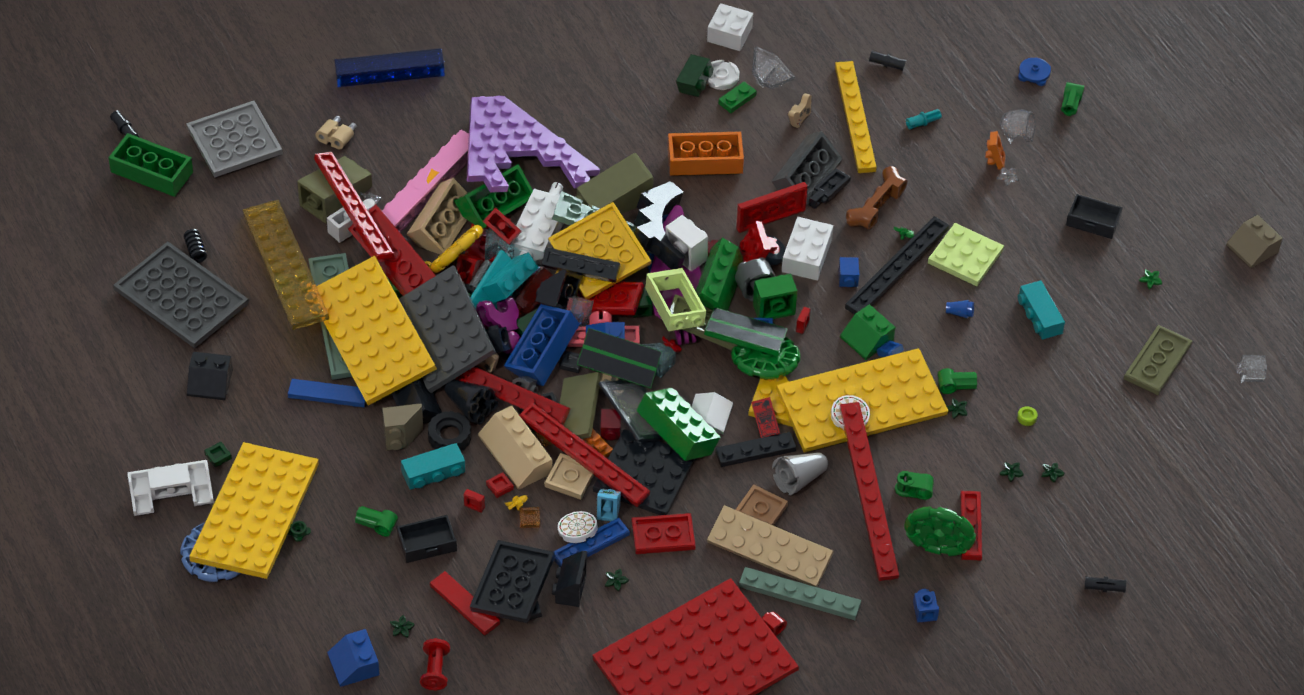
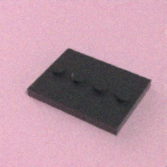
[470,540,555,624]

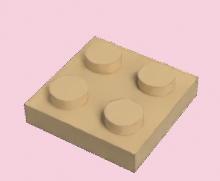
[545,453,594,500]

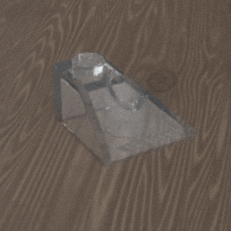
[752,47,795,89]

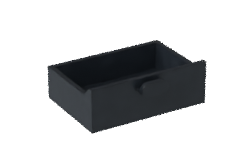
[1066,194,1123,239]
[397,515,457,563]

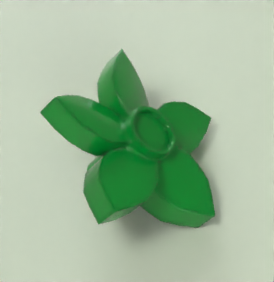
[893,226,914,240]
[1139,269,1162,289]

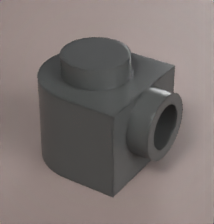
[512,376,538,393]

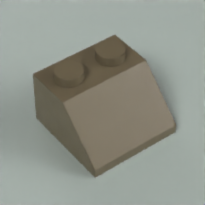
[1226,215,1283,268]
[382,404,423,450]

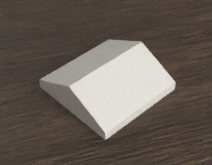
[691,392,733,434]

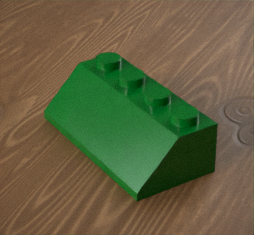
[454,164,533,228]
[695,237,743,311]

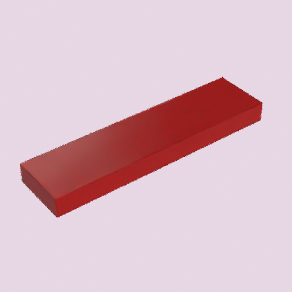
[960,491,982,561]
[430,571,500,636]

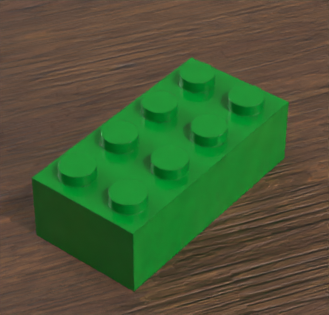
[108,133,193,197]
[636,388,721,461]

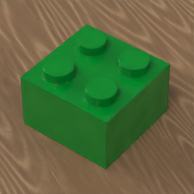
[753,274,797,319]

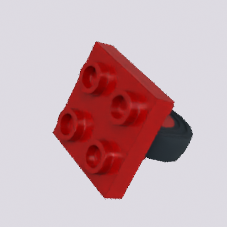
[739,221,786,265]

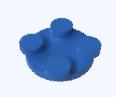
[1018,58,1051,86]

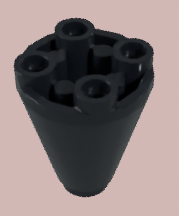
[444,380,498,425]

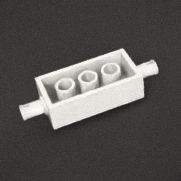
[508,182,564,266]

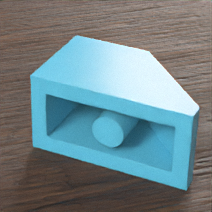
[597,489,621,522]

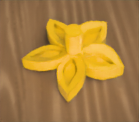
[505,495,528,510]

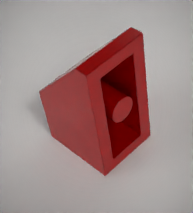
[483,208,522,245]
[456,253,484,284]

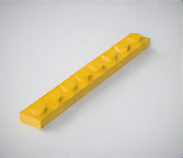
[835,61,877,173]

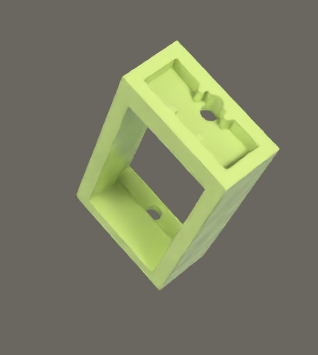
[645,268,706,331]

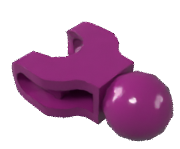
[476,296,521,354]

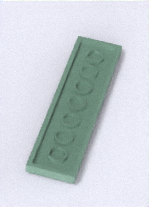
[308,253,352,380]

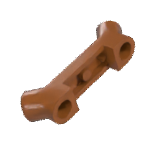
[846,166,908,230]

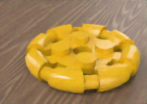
[429,225,483,274]

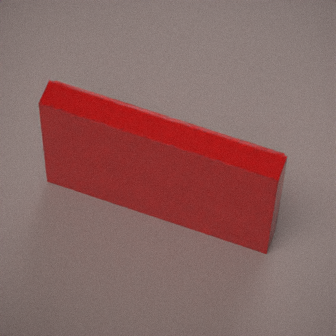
[631,513,696,554]

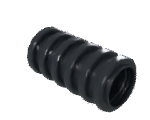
[183,229,207,263]

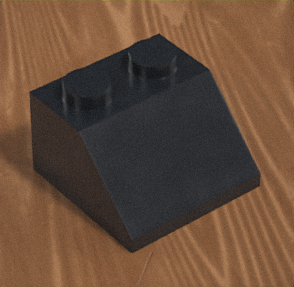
[535,269,583,312]
[187,352,233,400]
[552,551,587,607]

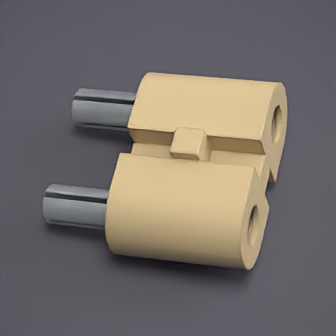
[315,116,357,149]

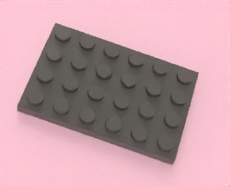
[113,241,249,348]
[399,265,496,393]

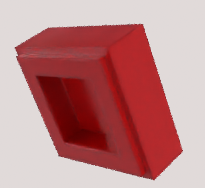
[796,307,811,334]
[486,472,514,498]
[464,489,485,513]

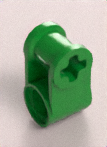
[895,471,934,500]

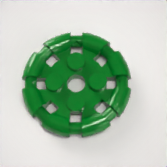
[731,337,801,379]
[904,506,976,556]

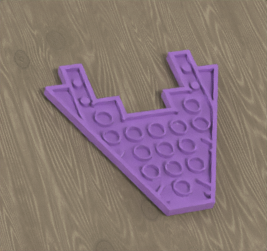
[467,96,600,193]

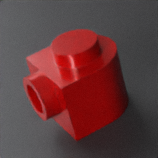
[762,611,787,636]

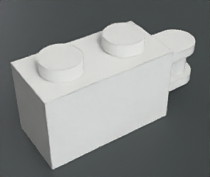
[327,199,375,243]

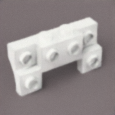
[127,460,214,516]

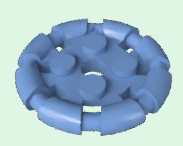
[180,523,241,582]

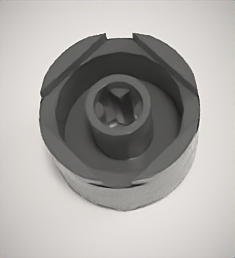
[735,258,776,302]

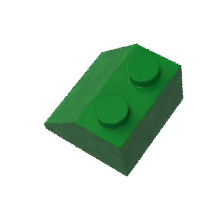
[840,304,896,360]

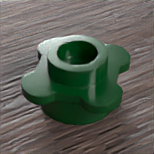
[288,521,311,542]

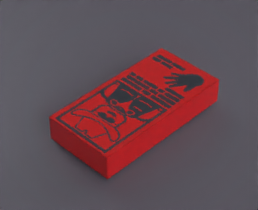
[751,397,780,438]

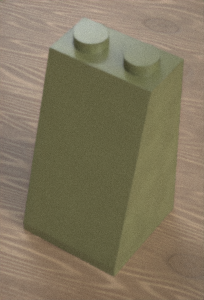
[575,153,654,214]
[297,156,372,224]

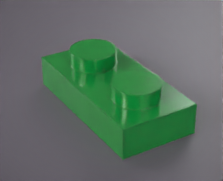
[718,81,757,113]

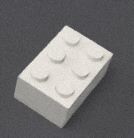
[782,217,834,281]

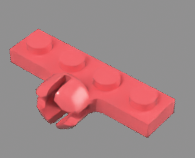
[567,311,640,347]

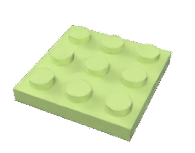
[928,223,1004,286]

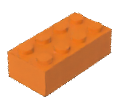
[668,132,744,176]

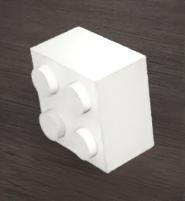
[707,3,753,51]
[666,215,708,272]

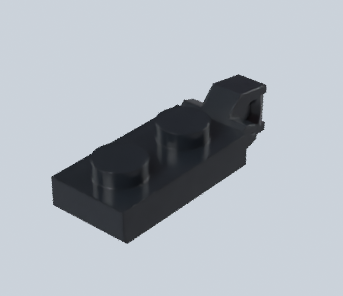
[809,168,851,209]

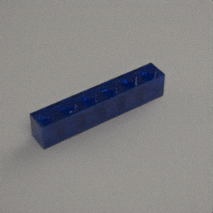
[334,48,445,87]

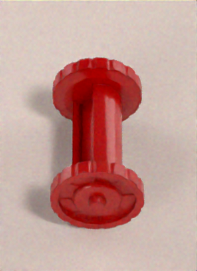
[420,638,450,691]

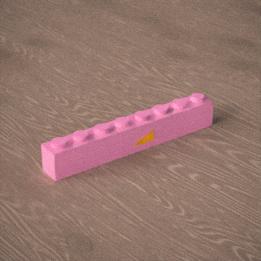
[382,130,469,233]

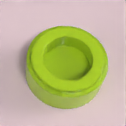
[1017,406,1037,426]

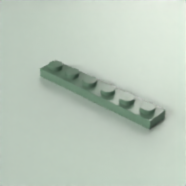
[739,567,861,620]

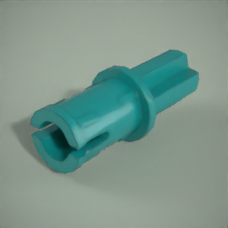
[906,109,942,130]

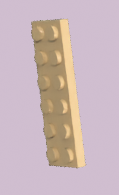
[707,505,833,587]

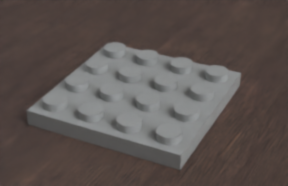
[186,101,283,178]

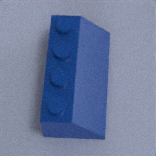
[504,304,580,386]

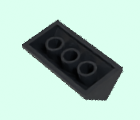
[391,377,442,424]

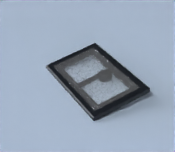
[598,380,664,442]

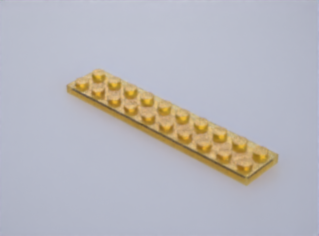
[243,200,329,330]

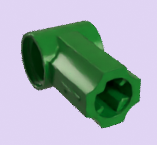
[1061,82,1084,116]
[938,368,977,394]
[355,506,398,537]

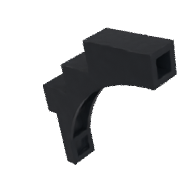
[634,181,686,270]

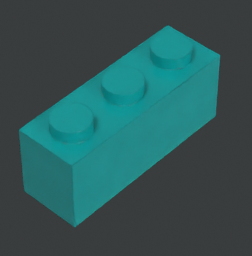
[482,252,539,303]
[1018,280,1065,340]
[401,443,465,490]

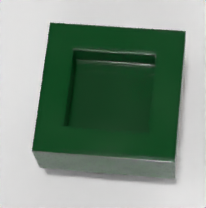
[204,442,232,468]

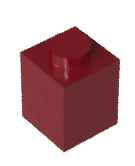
[601,409,621,440]

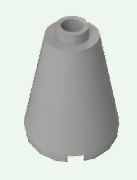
[772,453,828,495]

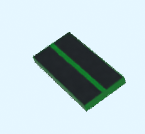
[704,307,788,356]
[577,328,662,389]

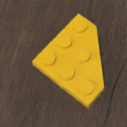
[748,375,792,427]

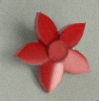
[662,336,682,354]

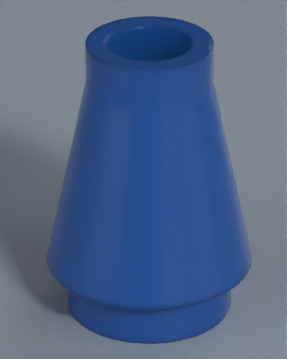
[946,300,974,319]

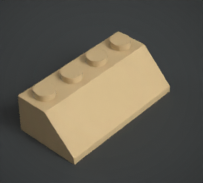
[407,178,467,254]
[478,406,552,490]

